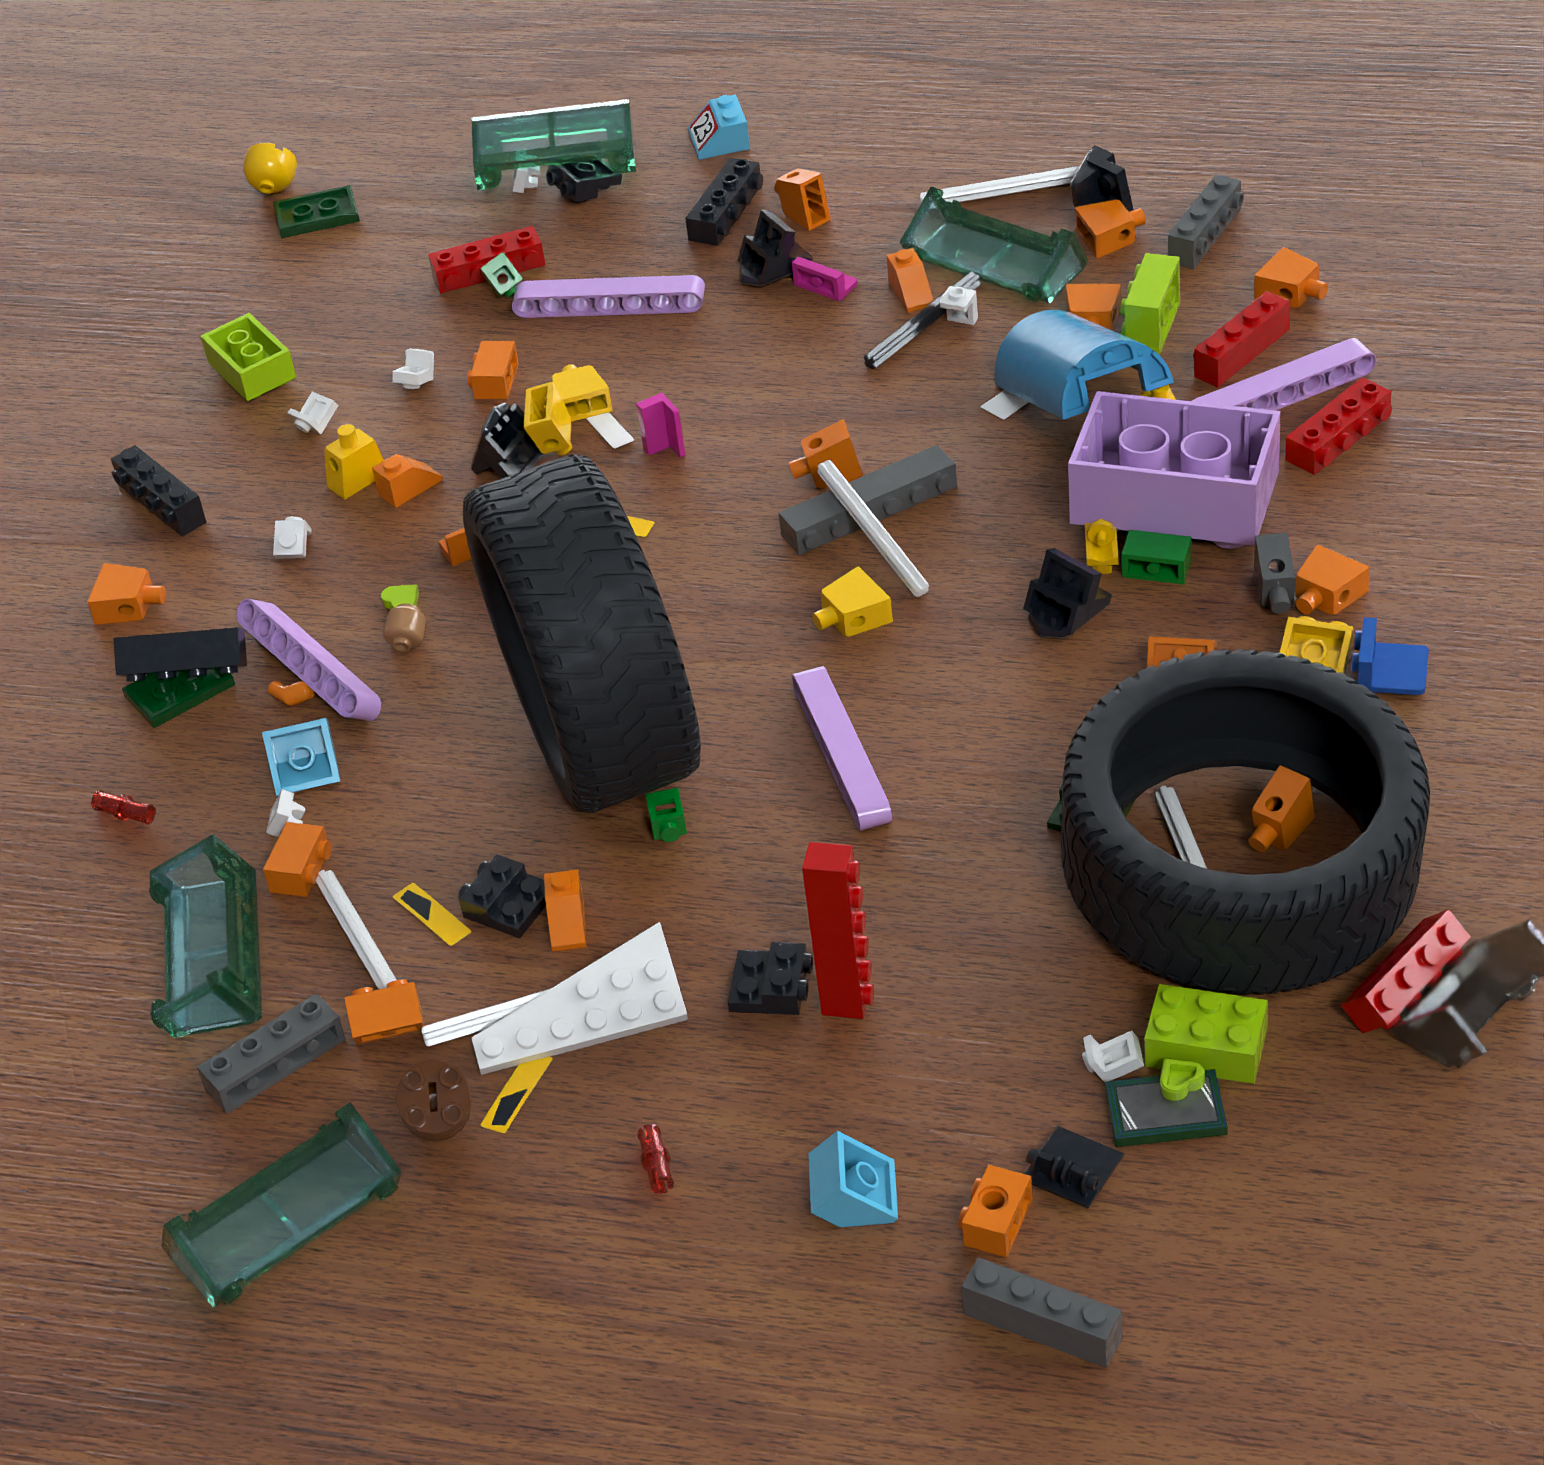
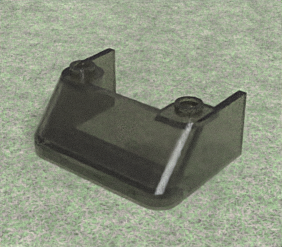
[1389,919,1544,1068]

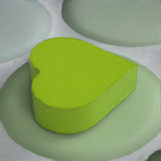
[381,585,419,609]
[1160,1058,1205,1101]

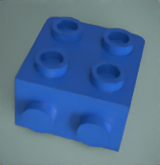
[1352,617,1429,695]

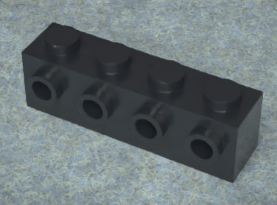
[685,158,763,246]
[111,445,207,537]
[113,627,247,682]

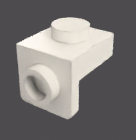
[940,286,978,325]
[393,348,434,389]
[287,392,339,434]
[273,516,312,559]
[1082,1030,1144,1082]

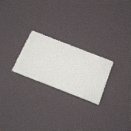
[981,390,1028,420]

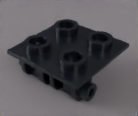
[1025,1126,1124,1209]

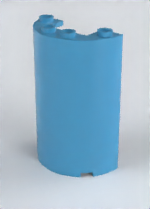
[995,310,1174,420]

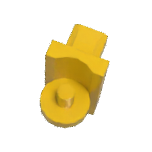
[1085,519,1118,574]

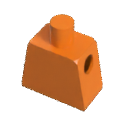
[774,169,831,231]
[1075,200,1146,258]
[1254,247,1328,308]
[1066,284,1121,331]
[789,419,863,489]
[1295,545,1369,615]
[87,563,166,624]
[1248,765,1315,853]

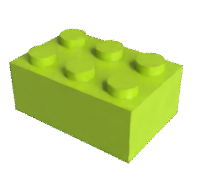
[1120,253,1180,355]
[201,313,297,401]
[1144,984,1268,1084]

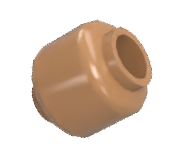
[383,603,427,652]

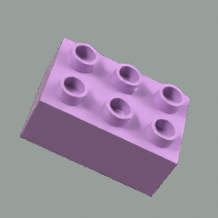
[1068,391,1280,549]

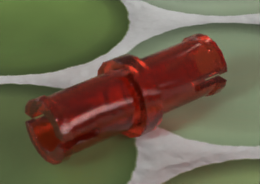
[91,790,156,825]
[637,1124,674,1194]

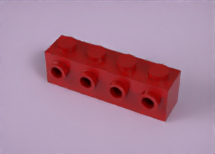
[428,226,546,294]
[1193,291,1290,388]
[1285,377,1392,475]
[1340,909,1471,1033]

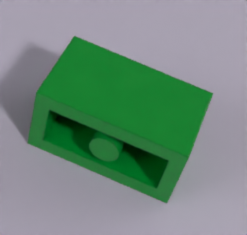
[1122,529,1192,585]

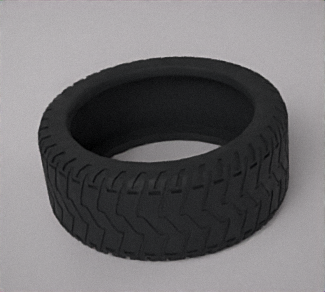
[463,454,701,813]
[1061,649,1430,995]

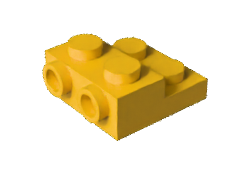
[1280,616,1355,674]

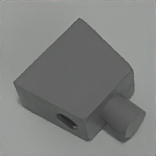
[1253,532,1295,614]

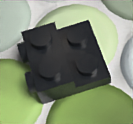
[546,152,622,202]
[458,854,546,938]
[728,942,813,1015]

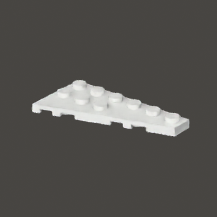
[472,922,688,1075]

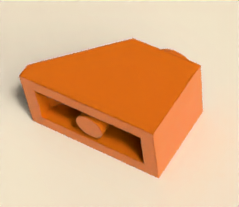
[886,248,934,313]
[372,454,443,508]
[544,869,586,952]

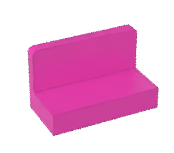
[792,257,858,301]
[636,393,686,458]

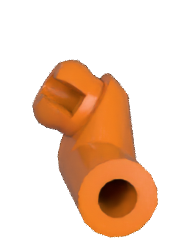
[268,680,316,706]

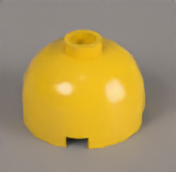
[243,143,297,194]

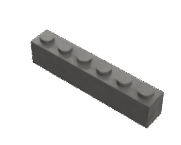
[778,445,957,555]

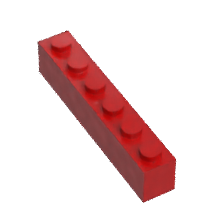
[802,842,874,1019]

